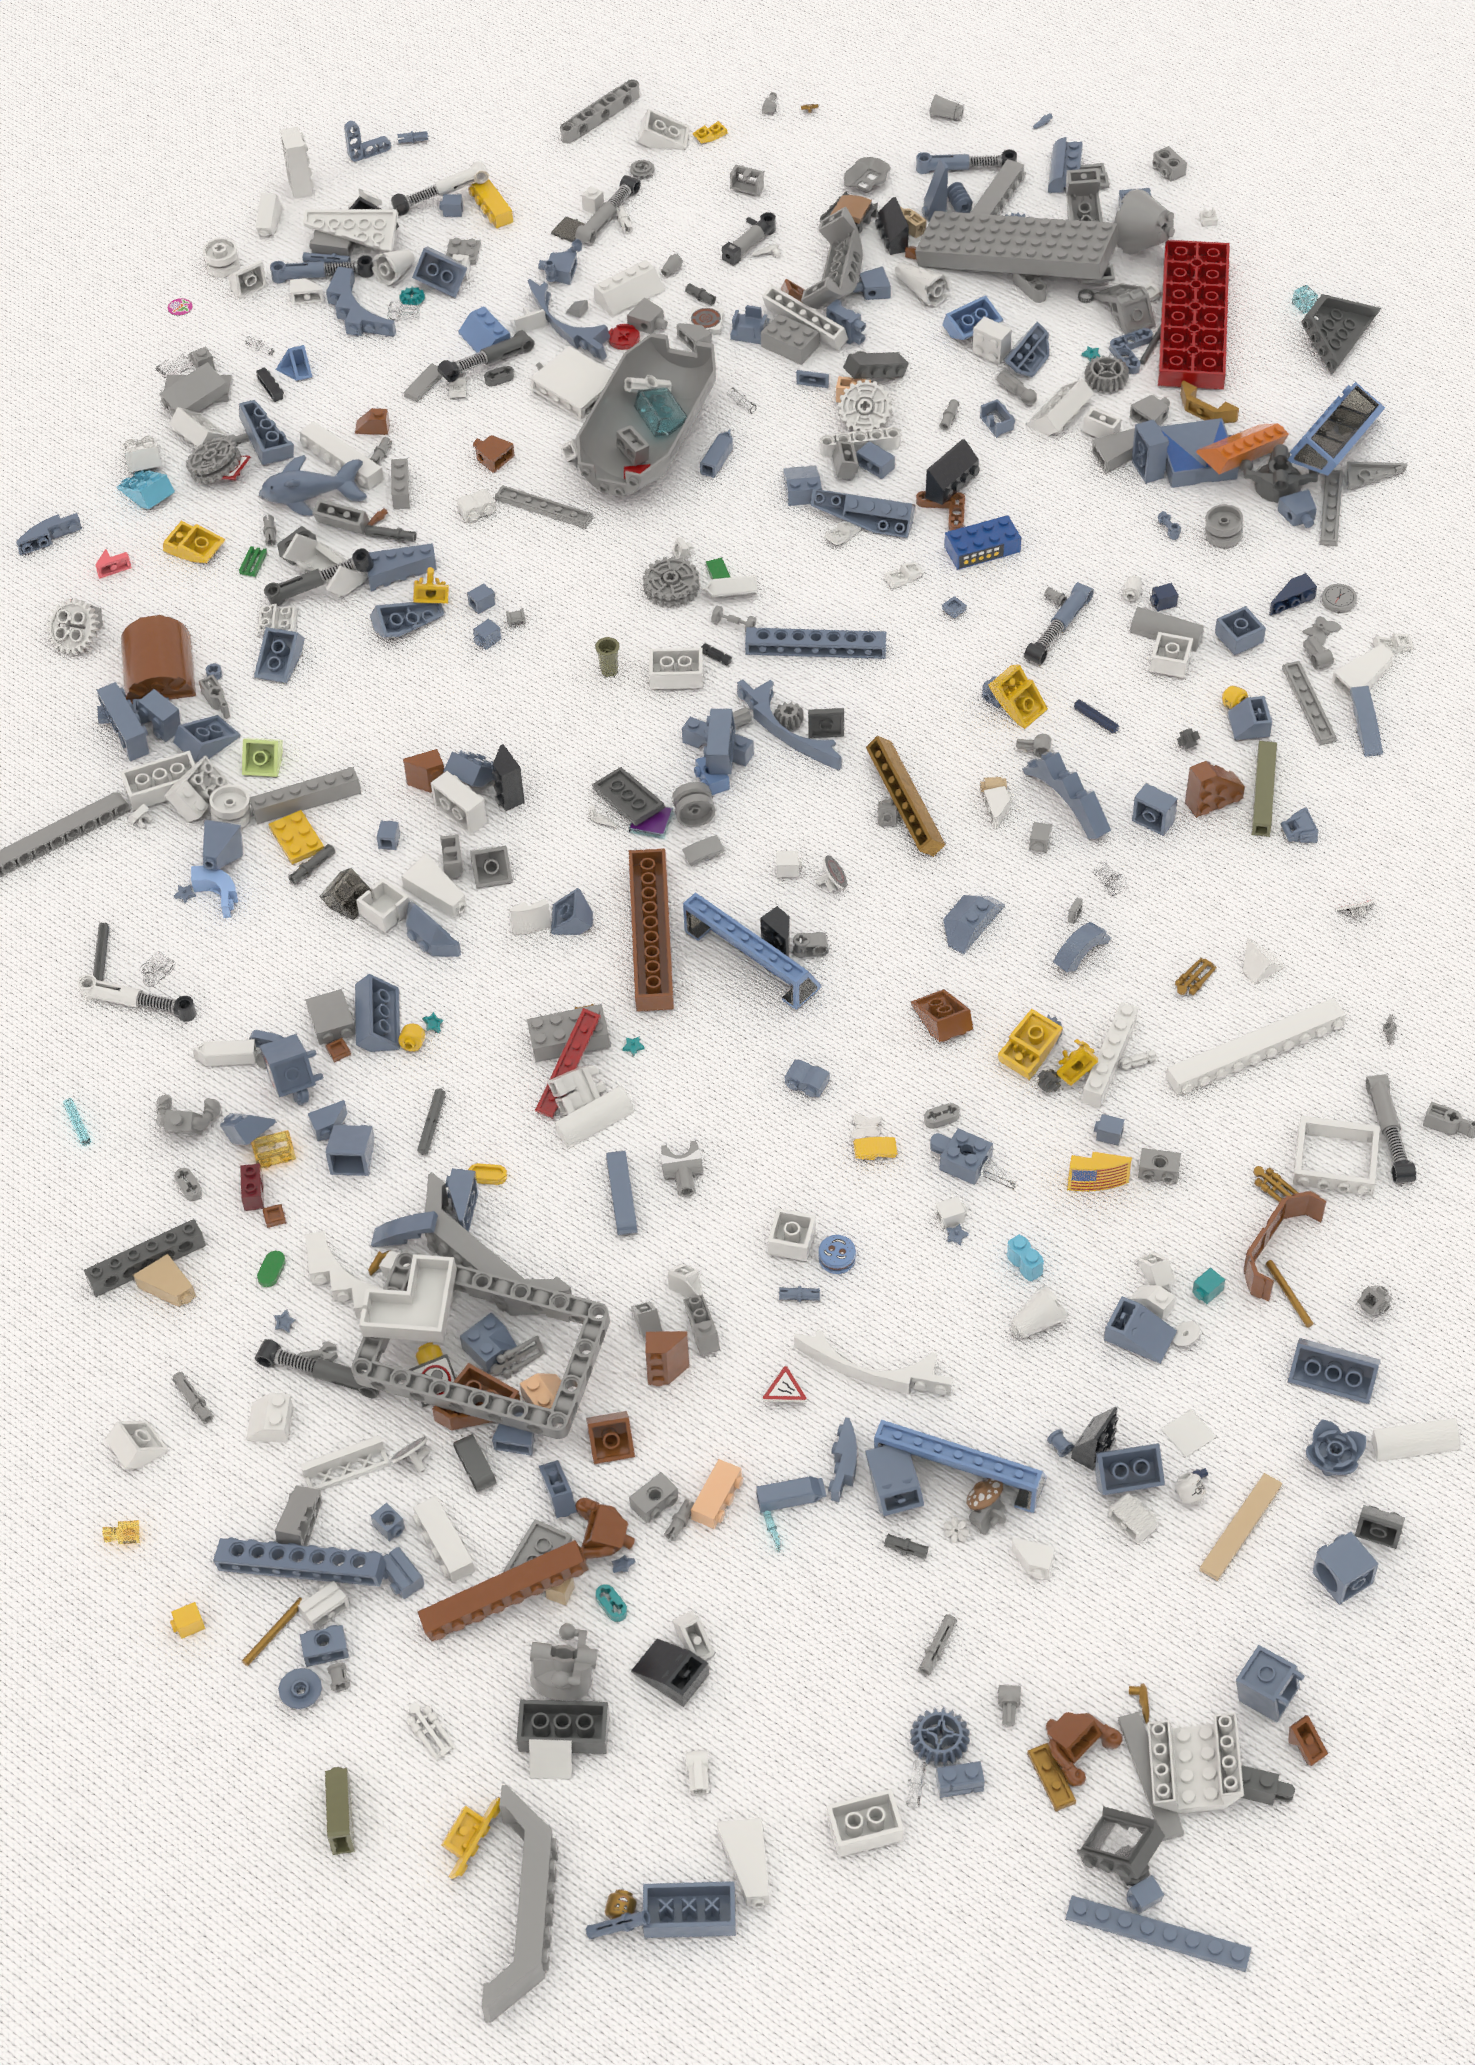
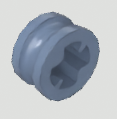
[205,663,222,680]

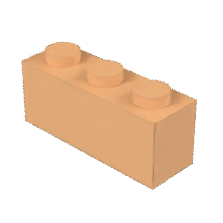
[691,1459,744,1529]

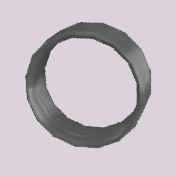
[1078,289,1094,303]

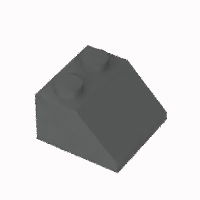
[1355,1505,1405,1549]

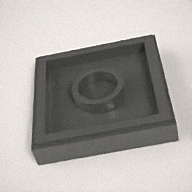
[808,708,844,738]

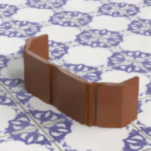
[1243,1191,1327,1302]

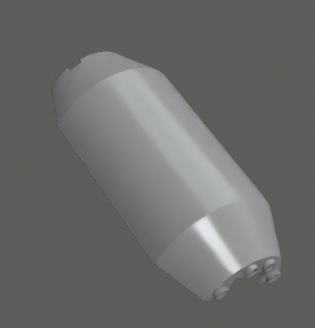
[576,333,716,497]

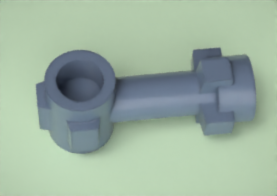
[1157,511,1181,540]

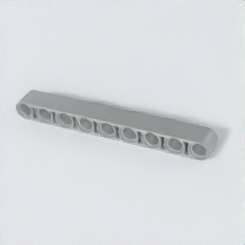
[0,792,129,877]

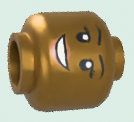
[605,1889,637,1919]

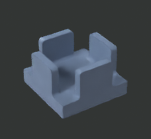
[730,305,770,345]

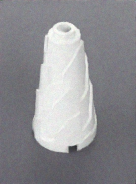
[895,262,950,307]

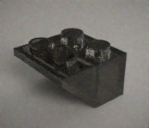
[319,868,373,920]

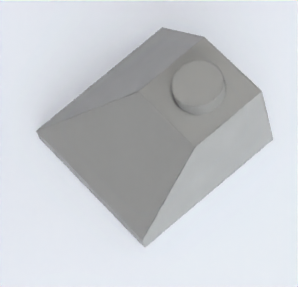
[469,845,513,888]

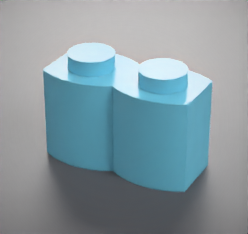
[1007,1234,1044,1282]

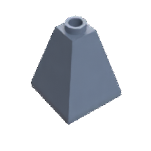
[202,820,243,870]

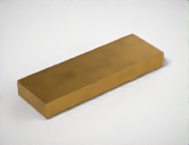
[1027,1743,1076,1812]

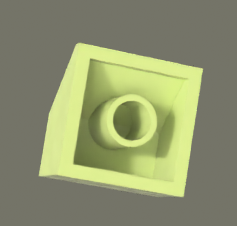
[242,738,283,777]

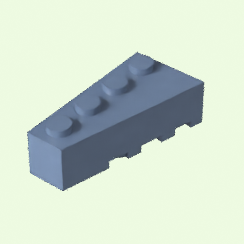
[239,400,294,465]

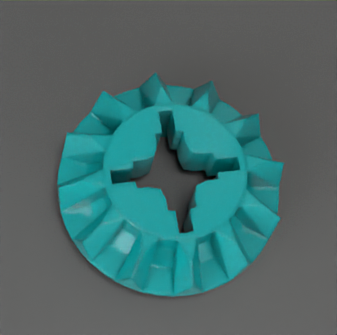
[399,286,425,306]

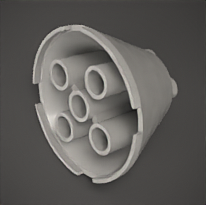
[1114,189,1175,255]

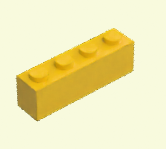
[468,179,514,229]

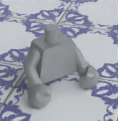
[156,1095,221,1136]

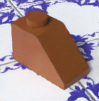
[355,408,390,435]

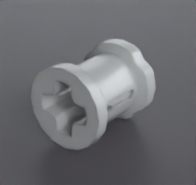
[506,608,526,626]
[327,1662,350,1692]

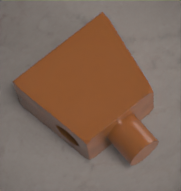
[473,435,515,473]

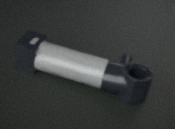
[722,212,776,266]

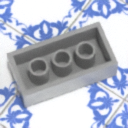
[527,1004,611,1063]

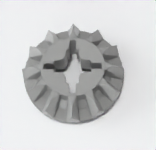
[630,160,655,178]

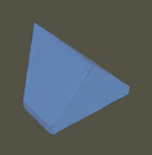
[275,345,312,381]

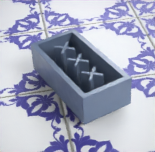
[643,1881,736,1938]

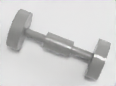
[711,605,757,632]

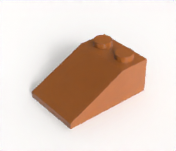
[911,989,974,1042]

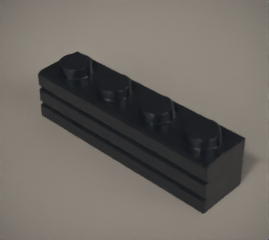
[256,367,284,402]

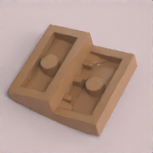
[830,195,872,224]

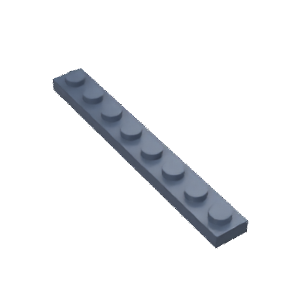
[1065,1895,1252,1972]

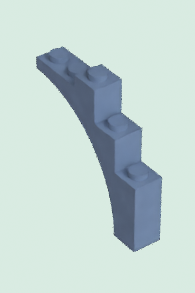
[326,266,396,337]
[1022,751,1111,839]

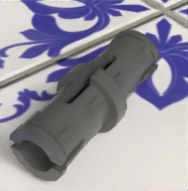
[685,283,716,306]
[884,1533,929,1560]

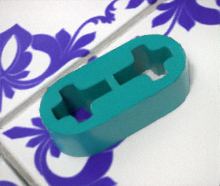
[595,1584,627,1622]

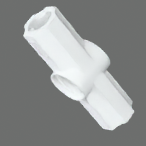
[624,375,672,397]

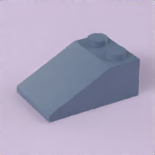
[412,246,468,298]
[783,465,822,506]
[254,627,305,683]
[173,715,241,763]
[446,1168,479,1232]

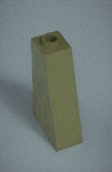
[325,1767,355,1855]

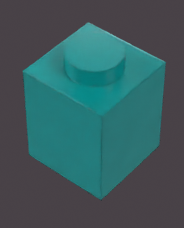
[1192,1267,1226,1304]

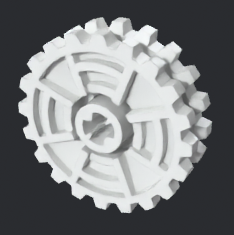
[838,380,893,432]

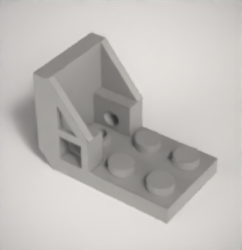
[1094,283,1156,335]

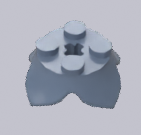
[1306,1419,1366,1476]

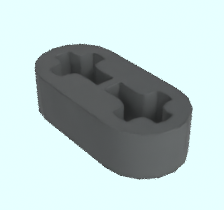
[484,366,515,387]

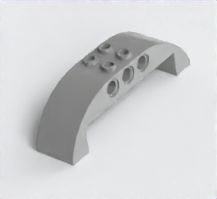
[1066,168,1115,284]
[801,207,863,309]

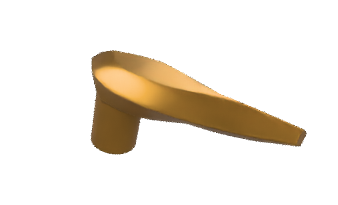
[1129,1683,1149,1724]

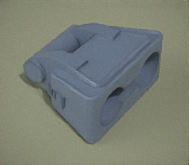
[1280,807,1318,843]

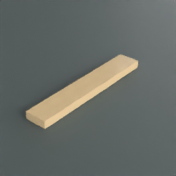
[1199,1473,1283,1581]

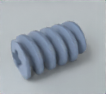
[947,182,973,213]

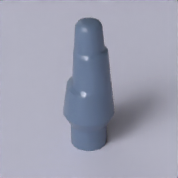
[1033,113,1053,129]

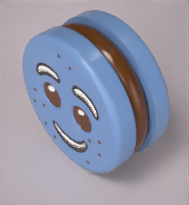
[818,1235,856,1274]

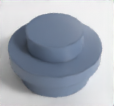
[293,1089,309,1105]

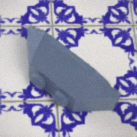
[1004,321,1049,377]
[943,895,1005,955]
[406,901,461,957]

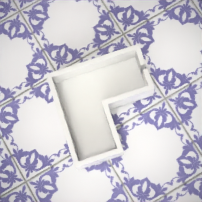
[359,1254,457,1343]

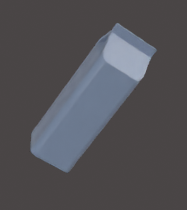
[700,429,733,478]
[756,1476,827,1513]

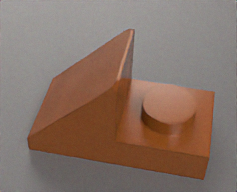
[1288,1715,1328,1766]

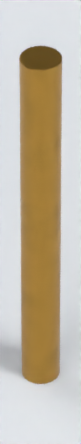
[1266,1260,1314,1328]
[242,1597,302,1667]

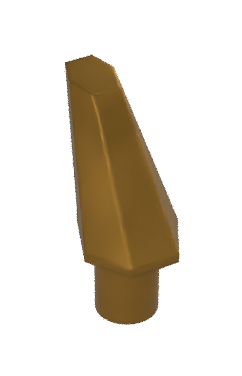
[368,1250,391,1276]

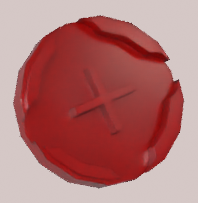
[608,324,640,350]

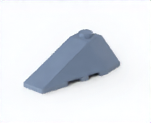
[922,158,948,222]
[370,602,445,638]

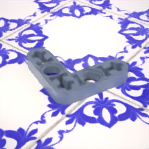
[344,120,391,162]
[1109,328,1153,374]

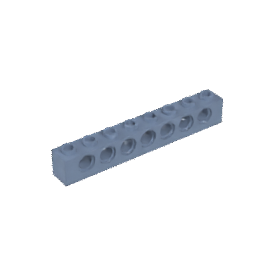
[745,627,887,659]
[213,1537,386,1587]

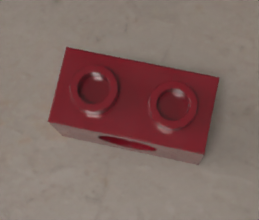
[240,1163,264,1211]

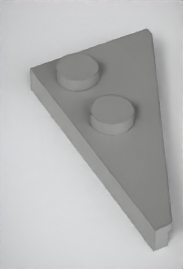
[1347,461,1407,490]

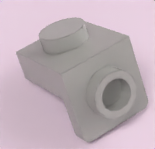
[878,799,897,826]

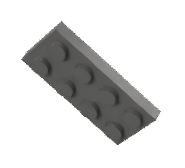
[592,767,665,826]

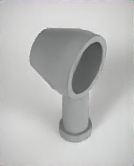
[761,92,777,113]

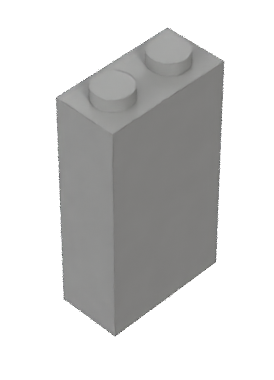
[159,362,229,417]

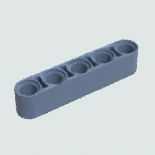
[606,1150,638,1235]

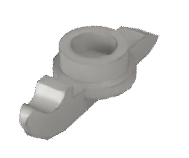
[1383,1014,1397,1044]

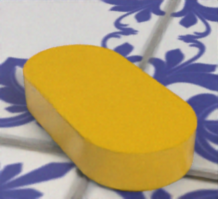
[468,1163,507,1185]

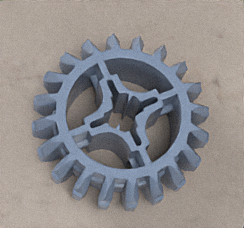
[910,1707,970,1767]

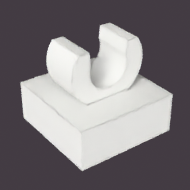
[1199,207,1218,226]
[672,537,694,561]
[128,804,152,828]

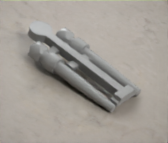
[491,1335,545,1378]

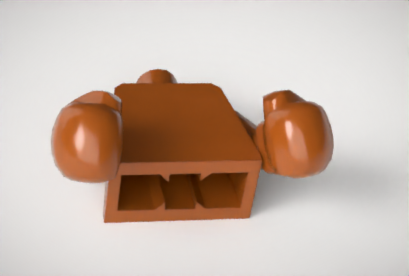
[575,1498,635,1560]
[1046,1712,1123,1787]

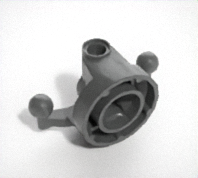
[1240,444,1322,503]

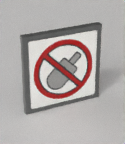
[409,1354,456,1408]

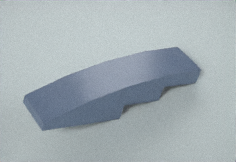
[1350,686,1383,757]
[371,1211,438,1247]

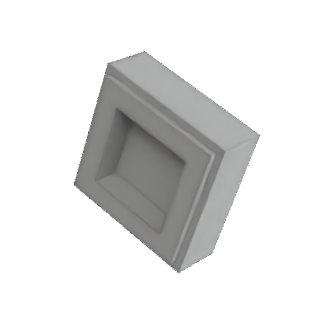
[1068,897,1083,924]

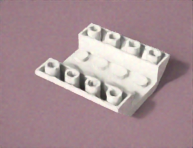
[1148,1712,1244,1813]

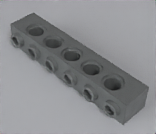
[84,1219,206,1297]

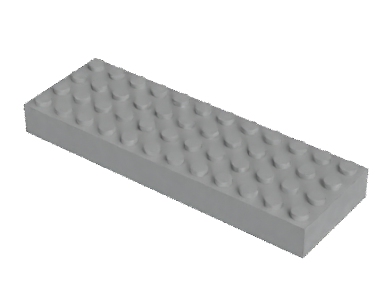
[915,211,1119,280]

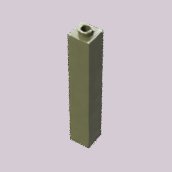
[1251,741,1277,837]

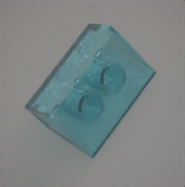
[634,388,688,437]

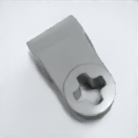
[792,932,829,958]

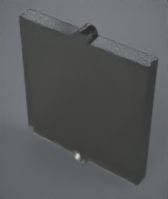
[551,216,585,242]

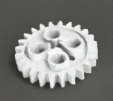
[46,598,100,655]

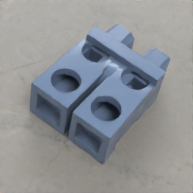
[826,299,866,345]

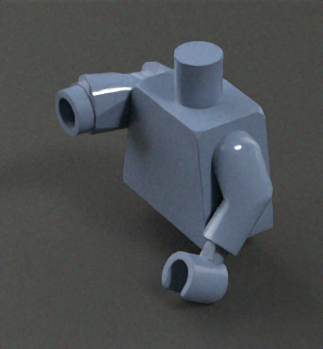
[538,239,583,285]

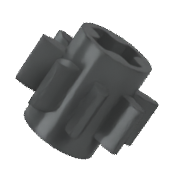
[1177,728,1201,749]
[1037,1069,1061,1093]

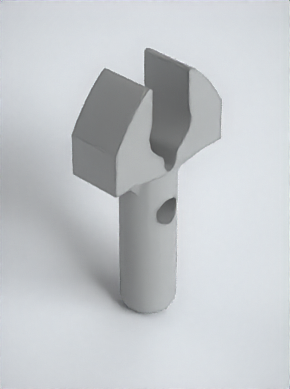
[299,1341,338,1362]

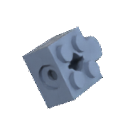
[930,1128,993,1185]

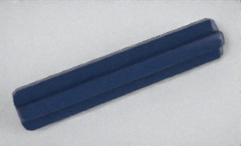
[1074,699,1119,733]

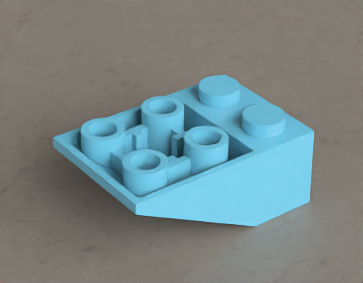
[117,470,175,509]

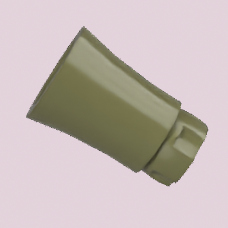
[595,637,620,677]

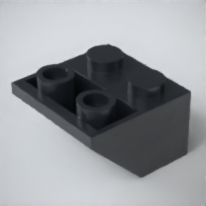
[760,906,790,957]

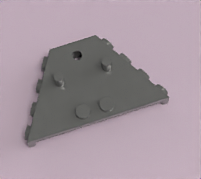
[1301,294,1382,375]

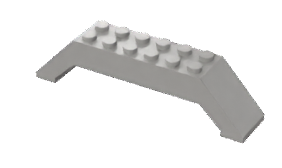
[425,1172,572,1316]
[481,1785,559,2023]

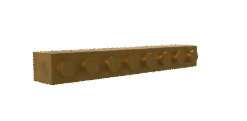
[866,735,946,857]

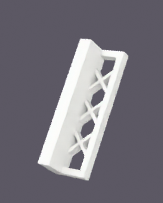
[300,1435,390,1491]

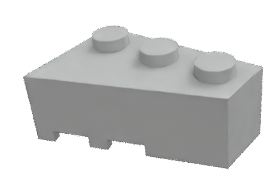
[274,1485,323,1546]

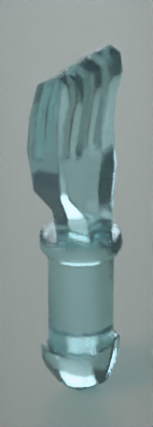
[763,1510,781,1552]

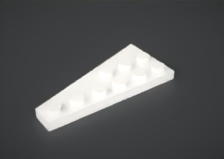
[303,209,398,252]

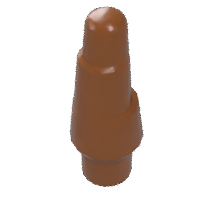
[367,508,388,526]

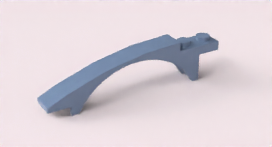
[527,278,611,361]
[737,679,842,770]

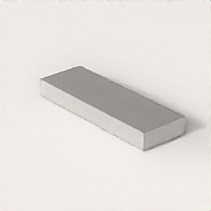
[403,363,442,402]

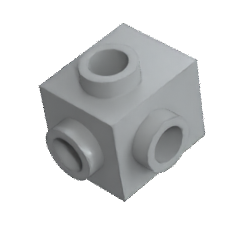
[1357,1285,1393,1315]

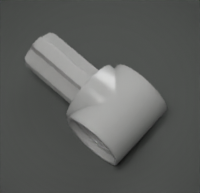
[1016,734,1052,758]
[998,1684,1021,1727]

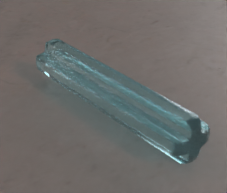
[63,1098,91,1146]

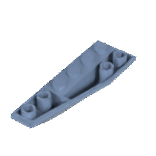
[810,489,916,538]

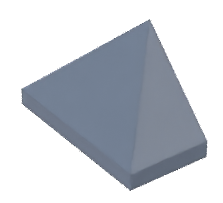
[796,370,829,388]

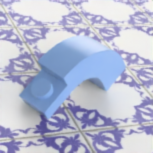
[191,866,238,918]

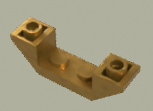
[1180,381,1239,423]

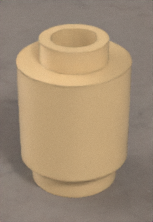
[980,777,1007,792]

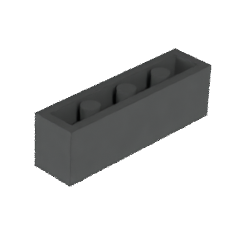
[843,352,909,379]

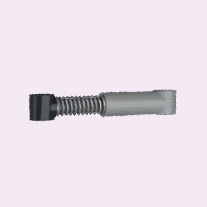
[575,175,641,245]
[1365,1074,1416,1184]

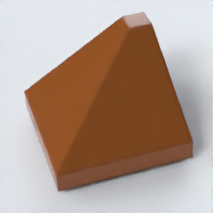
[905,245,917,260]

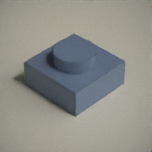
[942,596,967,618]

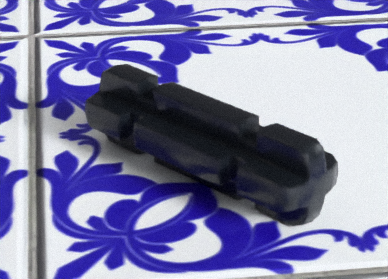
[701,643,732,666]

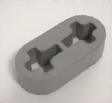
[924,1103,960,1129]
[174,1168,202,1201]

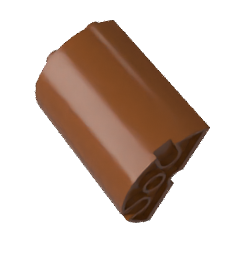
[121,615,196,704]

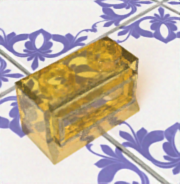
[251,1130,296,1168]

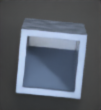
[325,1124,375,1176]

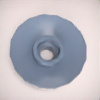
[278,1668,322,1709]

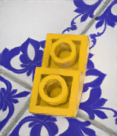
[692,121,728,143]
[853,1137,898,1160]

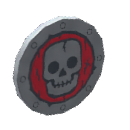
[815,855,847,893]
[391,1436,430,1472]

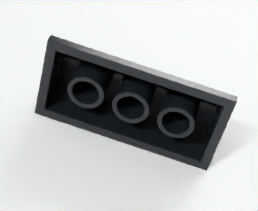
[925,439,980,505]

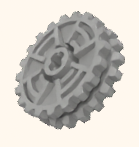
[186,437,241,484]
[643,556,700,608]

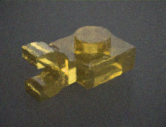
[102,1520,140,1544]

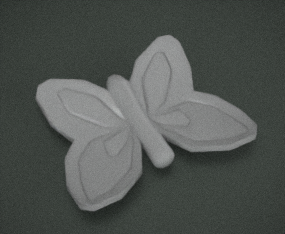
[1302,616,1341,645]

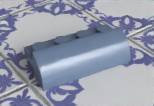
[1048,137,1083,193]

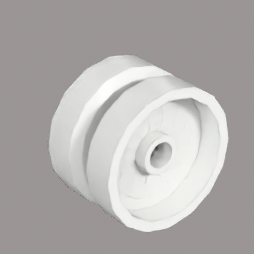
[202,237,240,278]
[209,785,251,828]

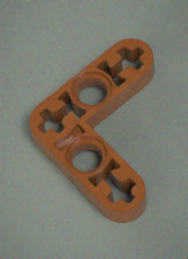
[916,491,965,531]

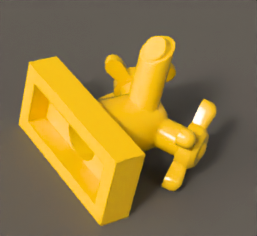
[413,567,449,604]
[1057,1039,1098,1086]

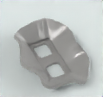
[844,157,891,193]

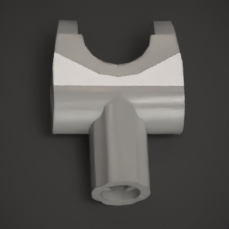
[661,1140,703,1197]

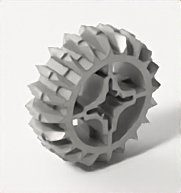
[1084,355,1129,394]

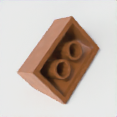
[645,1331,690,1386]

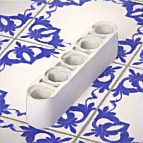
[820,427,901,458]

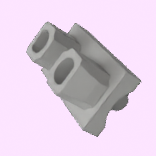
[969,1495,1007,1535]

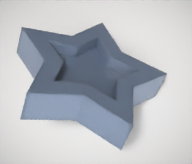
[174,885,196,903]
[946,1224,969,1245]
[273,1309,296,1333]
[611,1555,636,1573]

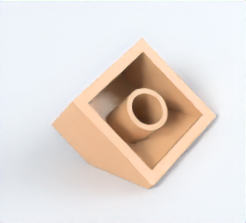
[519,1373,561,1409]

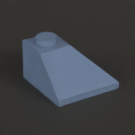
[551,888,593,935]

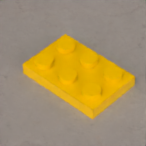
[268,810,324,865]

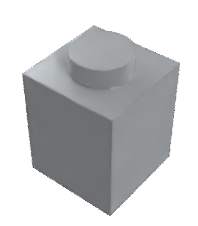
[1029,822,1052,853]

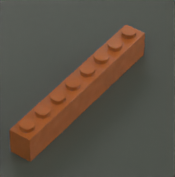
[417,1540,589,1641]

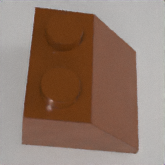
[403,749,445,793]
[586,1411,635,1464]

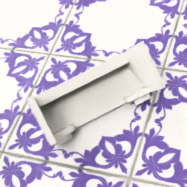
[283,533,368,597]

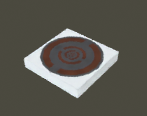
[689,307,724,334]

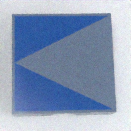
[1160,418,1239,488]

